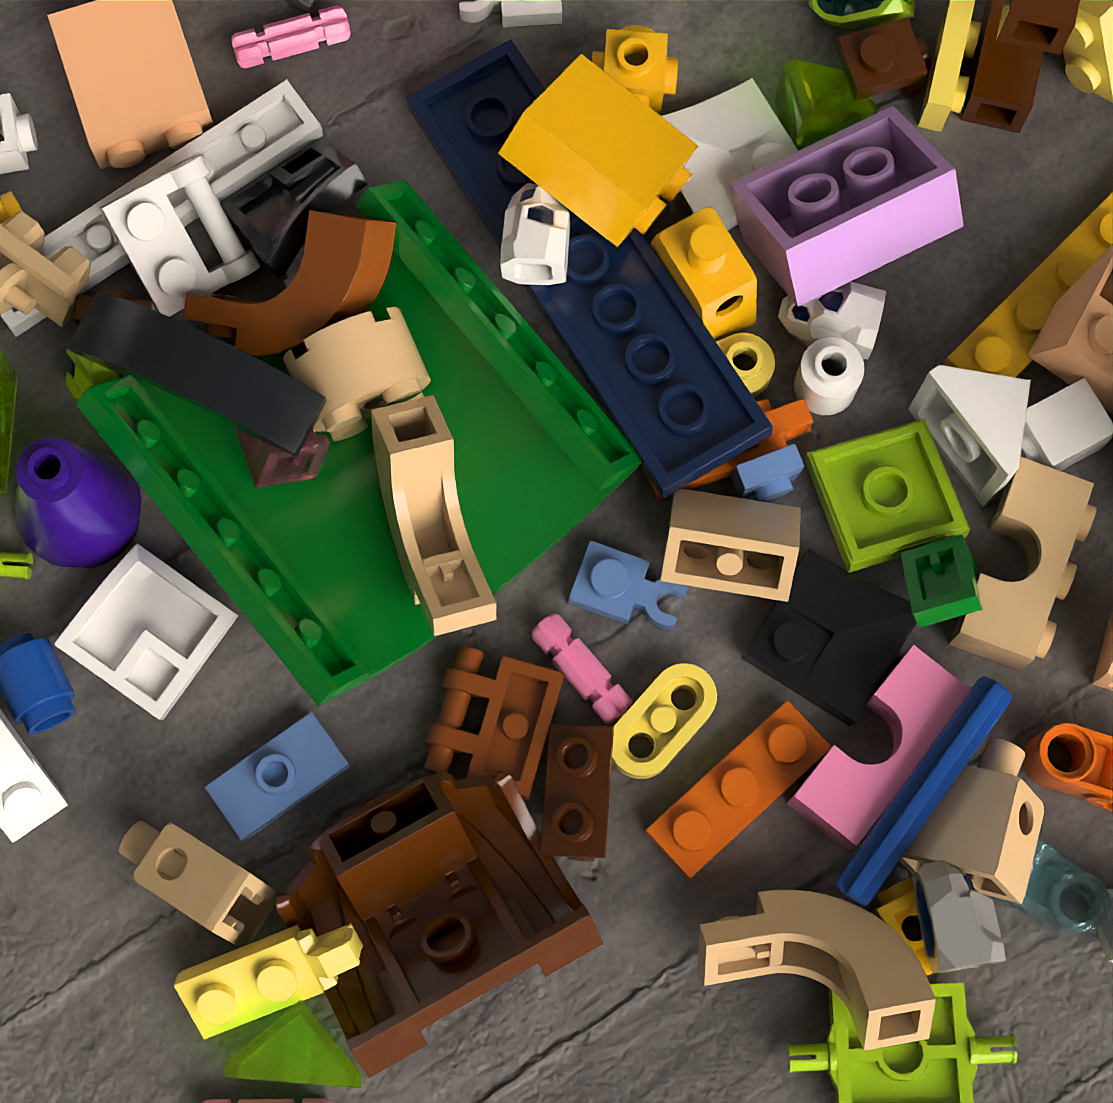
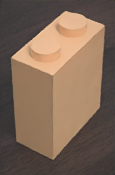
[47,0,214,170]

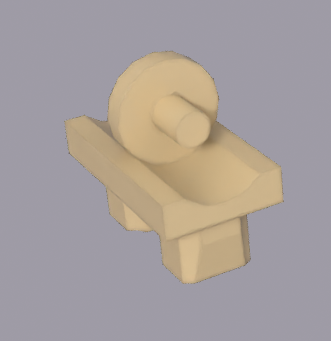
[0,211,90,327]

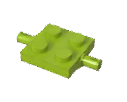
[786,983,1017,1103]

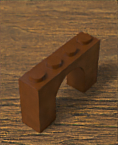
[961,0,1080,133]

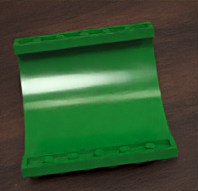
[75,179,643,706]

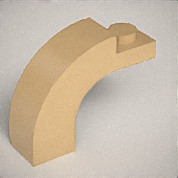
[371,395,496,636]
[698,890,936,1051]

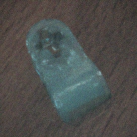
[990,838,1110,938]

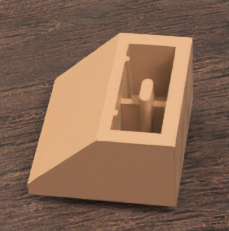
[1028,244,1113,415]

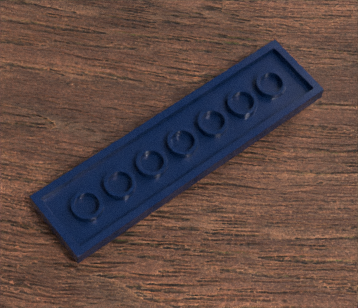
[406,39,773,499]

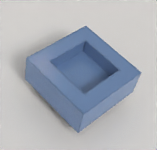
[729,444,805,502]

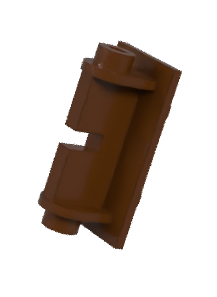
[540,725,614,862]

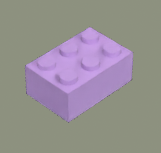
[729,106,964,307]

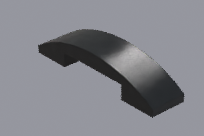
[67,291,327,457]

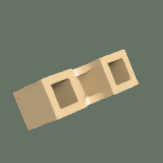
[949,457,1097,671]

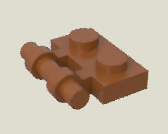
[423,646,565,801]

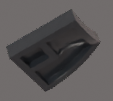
[219,139,368,279]
[741,549,917,726]

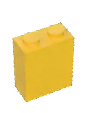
[498,54,699,248]

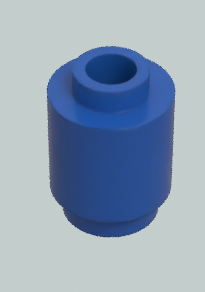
[0,633,76,735]

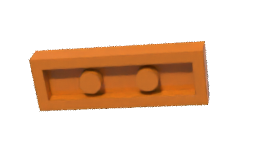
[644,700,832,881]

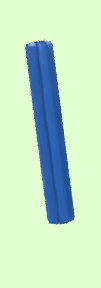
[836,676,1012,906]

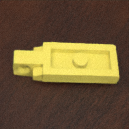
[174,924,363,1040]

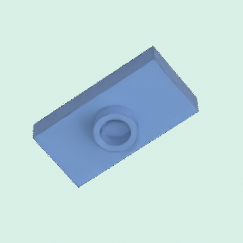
[204,712,350,842]

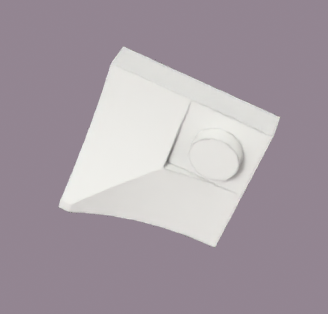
[661,78,798,230]
[54,543,239,720]

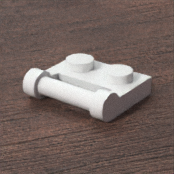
[99,155,260,316]

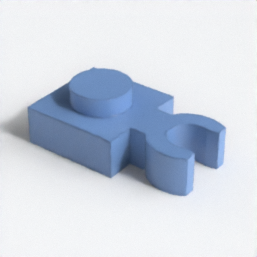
[568,540,688,630]

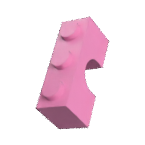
[787,645,971,852]

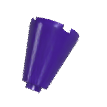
[15,438,142,569]

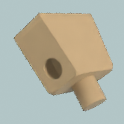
[899,738,1044,904]
[119,821,280,948]

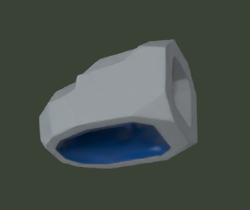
[914,860,1006,973]

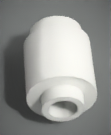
[794,337,864,415]

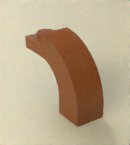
[183,210,397,355]

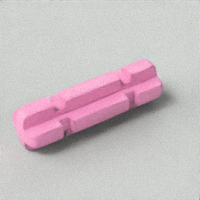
[231,5,350,69]
[532,613,633,726]

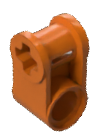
[1023,723,1113,812]

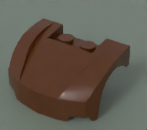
[276,771,603,1078]

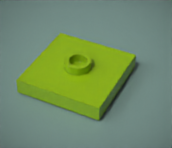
[804,419,970,573]

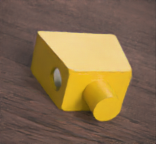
[650,206,757,341]

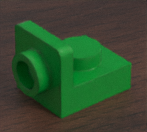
[900,534,983,628]

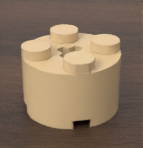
[283,307,431,441]

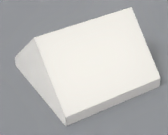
[908,365,1031,507]

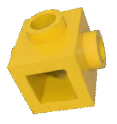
[592,25,678,116]

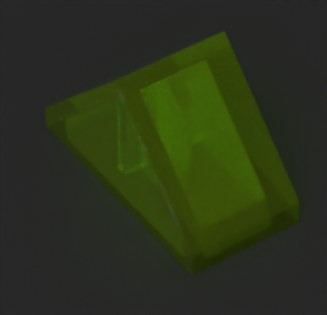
[774,59,877,151]
[224,1000,366,1088]

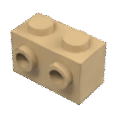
[660,489,801,602]

